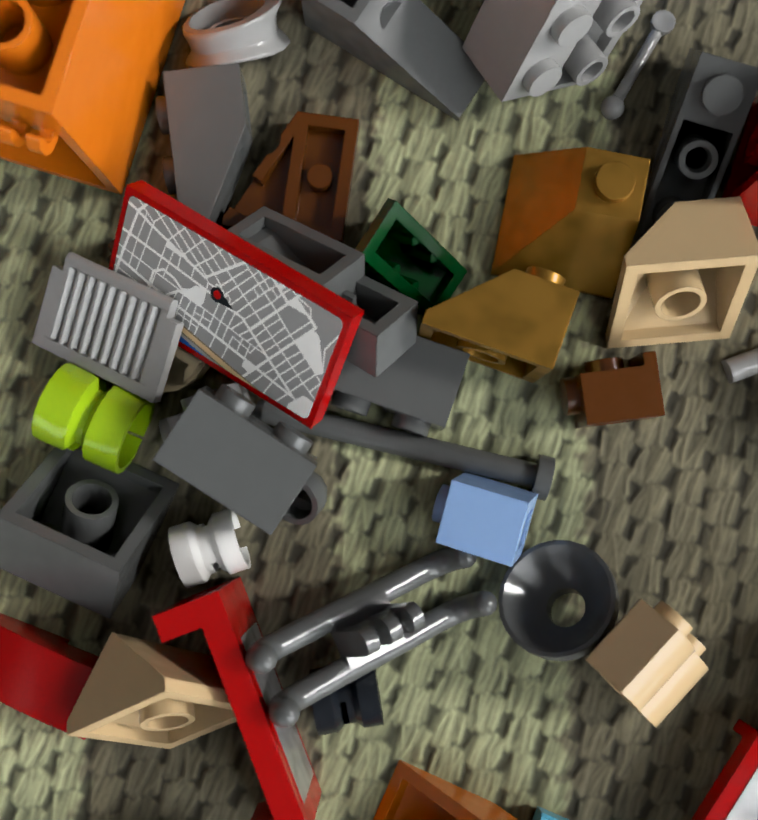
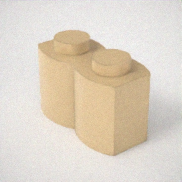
[585,598,709,728]

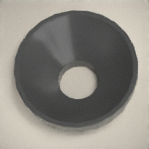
[498,540,620,661]

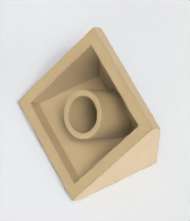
[67,632,237,749]

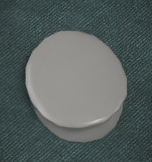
[182,0,290,68]

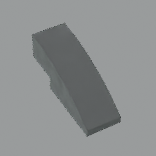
[228,206,418,378]

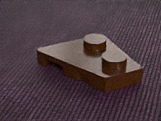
[222,111,360,243]

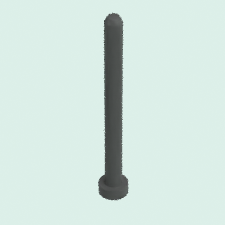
[254,399,555,501]

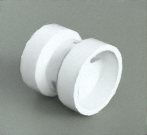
[168,508,251,588]

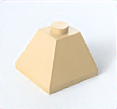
[605,196,758,349]

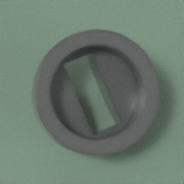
[283,471,327,525]

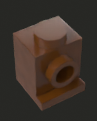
[559,351,665,428]

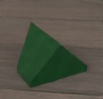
[355,198,467,315]

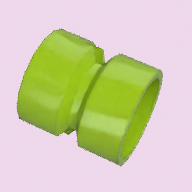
[31,363,155,474]

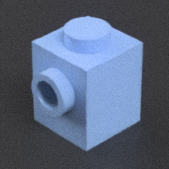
[432,472,538,567]

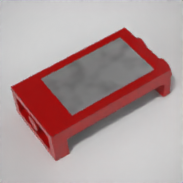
[152,576,322,820]

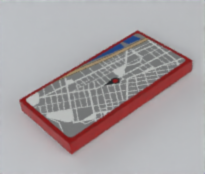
[108,180,365,429]

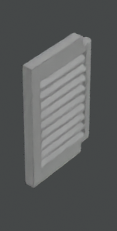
[31,252,184,403]

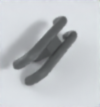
[245,547,498,728]

